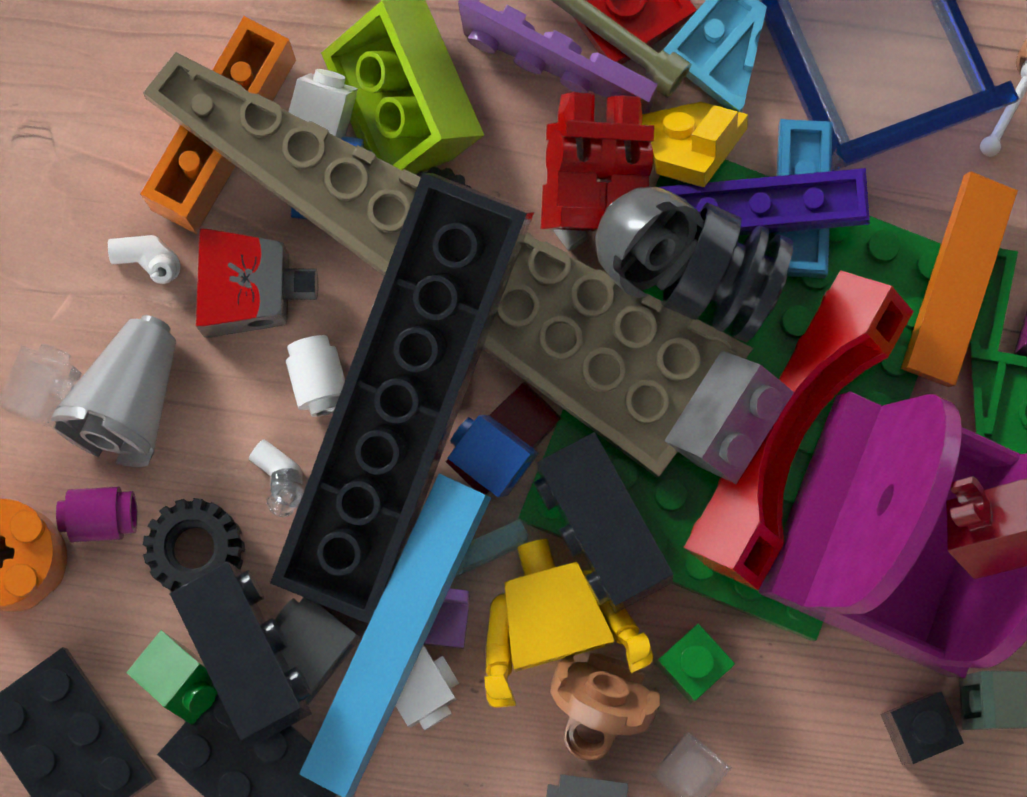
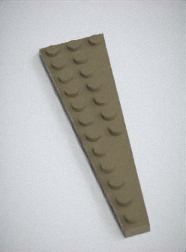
[143,52,753,478]

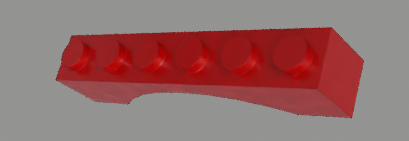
[684,270,914,590]

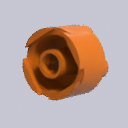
[0,499,67,612]

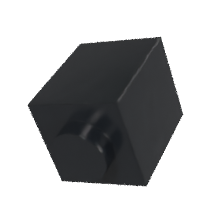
[880,691,964,765]

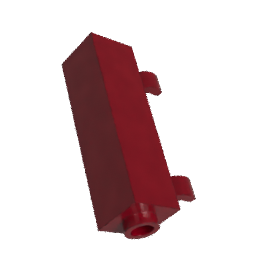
[946,476,1027,579]

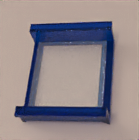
[759,0,1019,171]

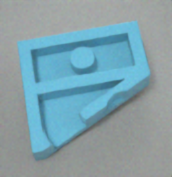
[663,0,767,113]

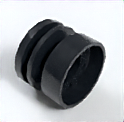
[661,202,793,343]

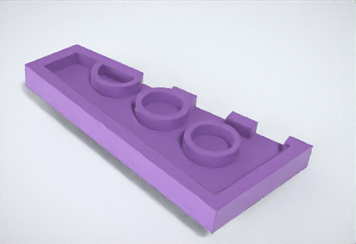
[458,0,658,114]

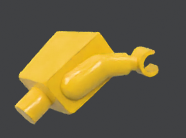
[484,539,654,708]

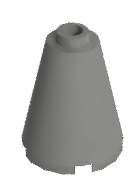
[51,315,176,468]

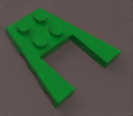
[970,248,1027,454]

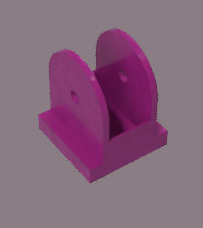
[758,392,1027,678]

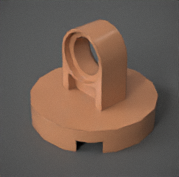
[551,653,660,761]

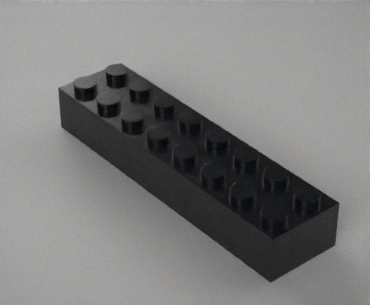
[270,173,534,624]

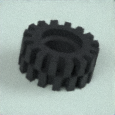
[143,498,245,592]

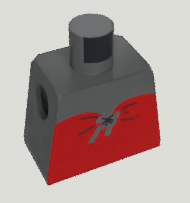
[196,229,318,337]

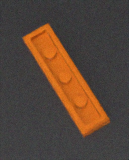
[901,171,1018,387]

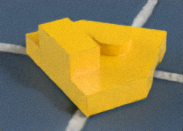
[642,101,748,187]

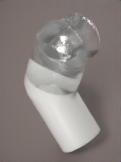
[249,439,304,517]

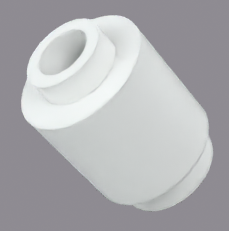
[285,335,345,417]

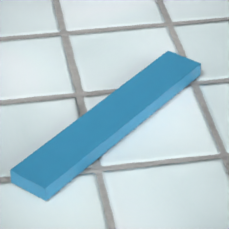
[299,473,491,797]

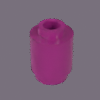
[56,486,137,543]

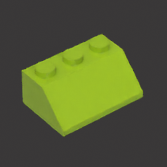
[321,0,485,175]

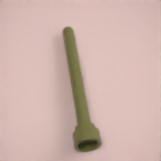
[551,0,692,98]

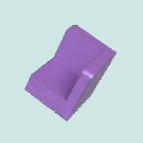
[424,588,470,649]

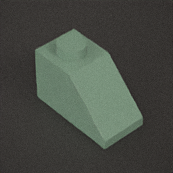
[959,671,1027,730]

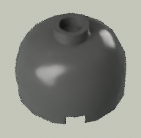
[595,186,704,298]

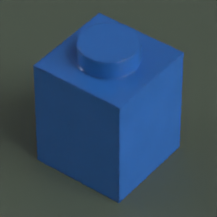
[447,415,539,498]

